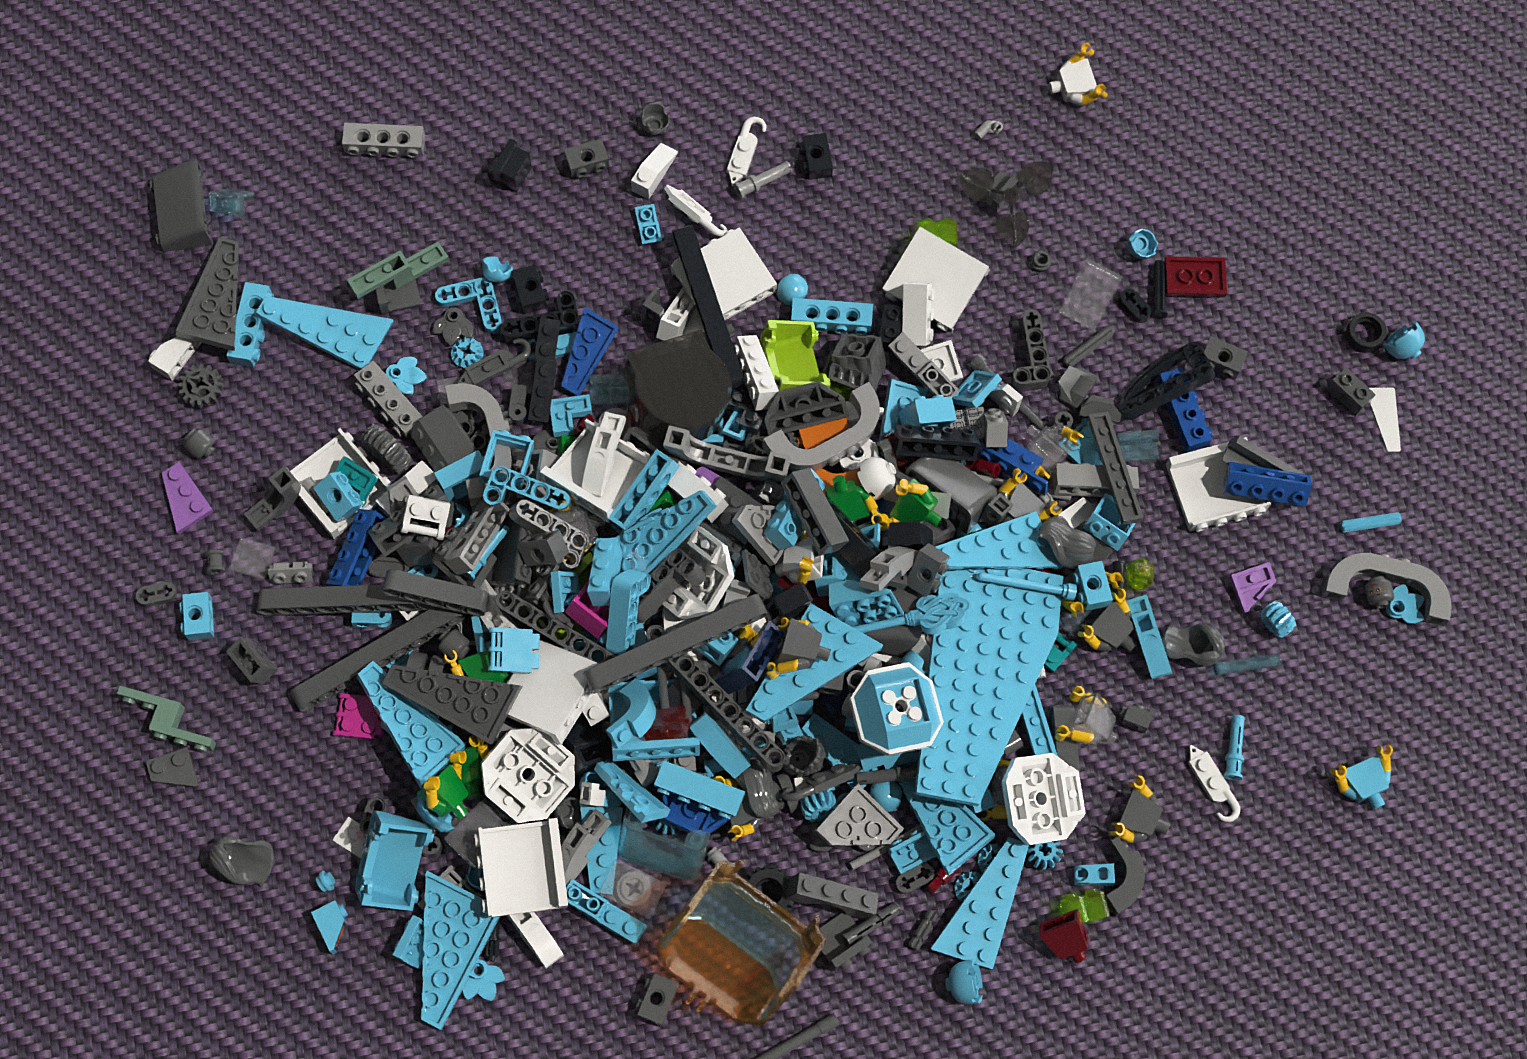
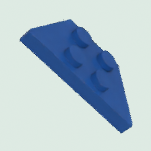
[662,792,733,839]

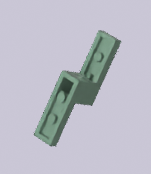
[347,241,449,299]
[117,686,216,752]

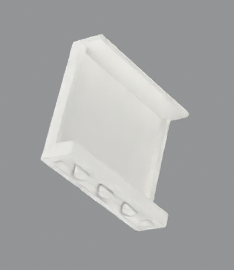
[671,227,777,320]
[882,227,990,332]
[540,419,651,523]
[287,428,392,539]
[1166,437,1271,532]
[506,639,599,745]
[474,818,568,918]

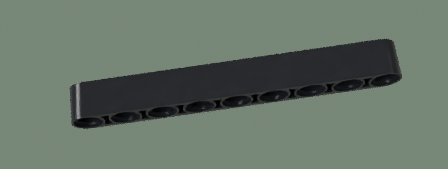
[672,225,745,391]

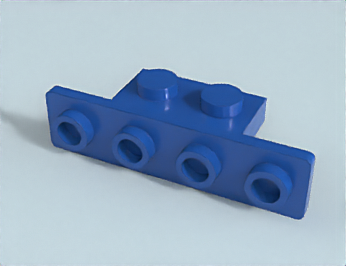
[977,439,1048,496]

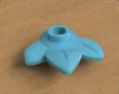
[385,357,427,395]
[1386,584,1424,624]
[463,959,505,1001]

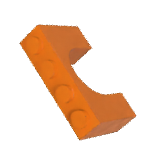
[797,417,863,496]

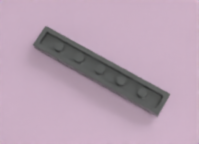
[1087,411,1143,525]

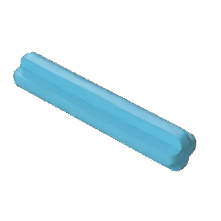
[1340,512,1402,533]

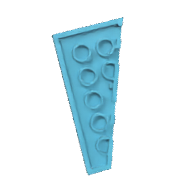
[256,296,394,370]
[590,490,717,575]
[357,661,467,789]
[895,760,995,876]

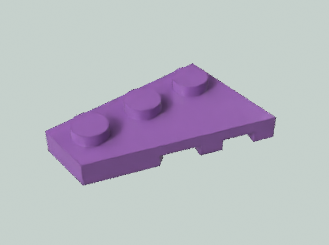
[162,462,214,535]

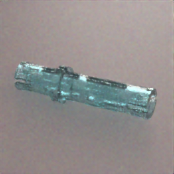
[1216,653,1281,676]

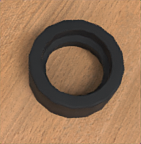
[1345,312,1387,353]

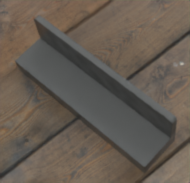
[1221,436,1304,474]

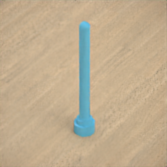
[977,572,1077,601]

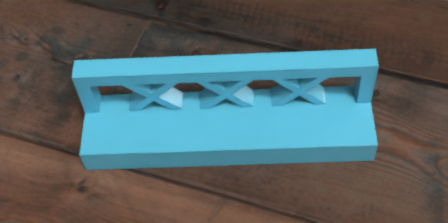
[1021,685,1058,756]

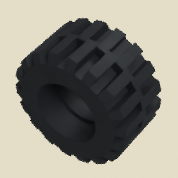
[741,865,795,924]

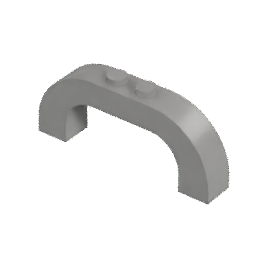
[762,382,880,472]
[445,383,514,506]
[663,425,791,483]
[1322,553,1451,626]

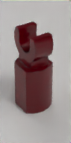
[964,459,1001,478]
[926,867,961,894]

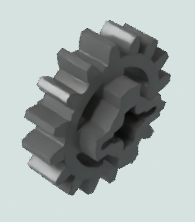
[178,364,224,408]

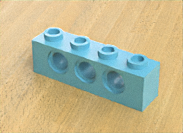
[227,282,274,367]
[791,298,873,335]
[609,449,680,530]

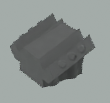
[829,334,890,389]

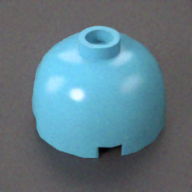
[1383,321,1425,359]
[946,959,983,1005]

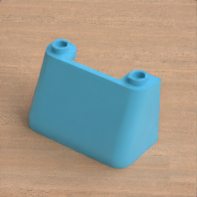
[355,810,434,911]

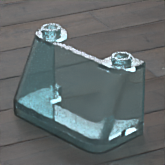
[618,807,711,881]

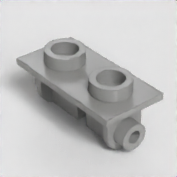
[268,561,313,584]

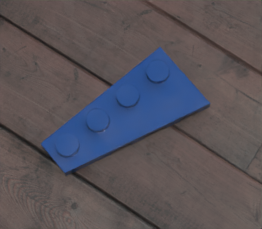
[561,307,619,396]

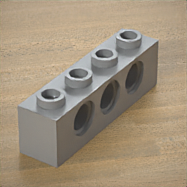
[342,123,425,158]
[444,495,510,575]

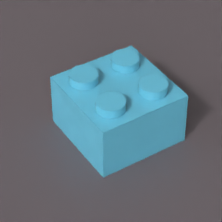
[898,395,957,428]

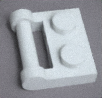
[401,495,450,540]

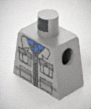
[948,407,984,443]

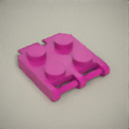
[332,693,384,741]

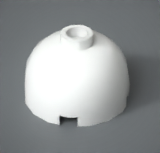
[857,457,896,500]

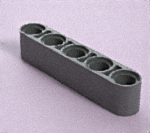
[382,569,489,616]
[1051,705,1081,783]

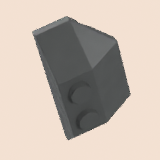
[764,381,849,436]

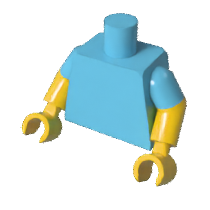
[1330,743,1393,810]

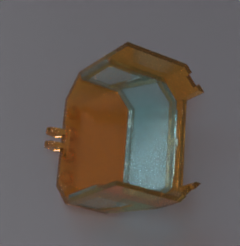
[655,860,826,1026]

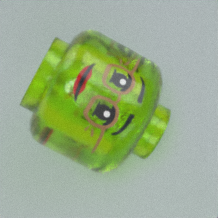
[1127,558,1155,590]

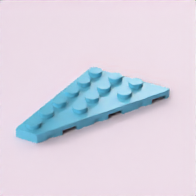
[745,603,883,723]
[421,871,500,1030]

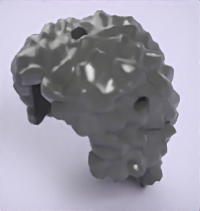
[783,735,826,778]

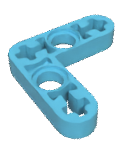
[435,277,502,334]

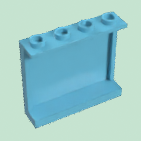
[608,679,700,761]

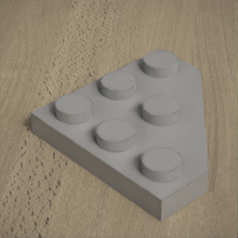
[732,505,785,566]
[814,784,904,846]

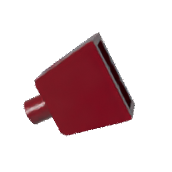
[1039,909,1089,963]

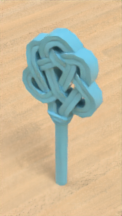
[853,593,971,635]

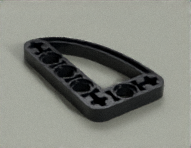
[1119,342,1215,420]

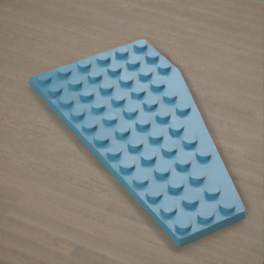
[914,568,1063,806]

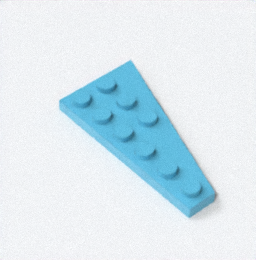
[936,512,1064,569]
[930,837,1029,969]

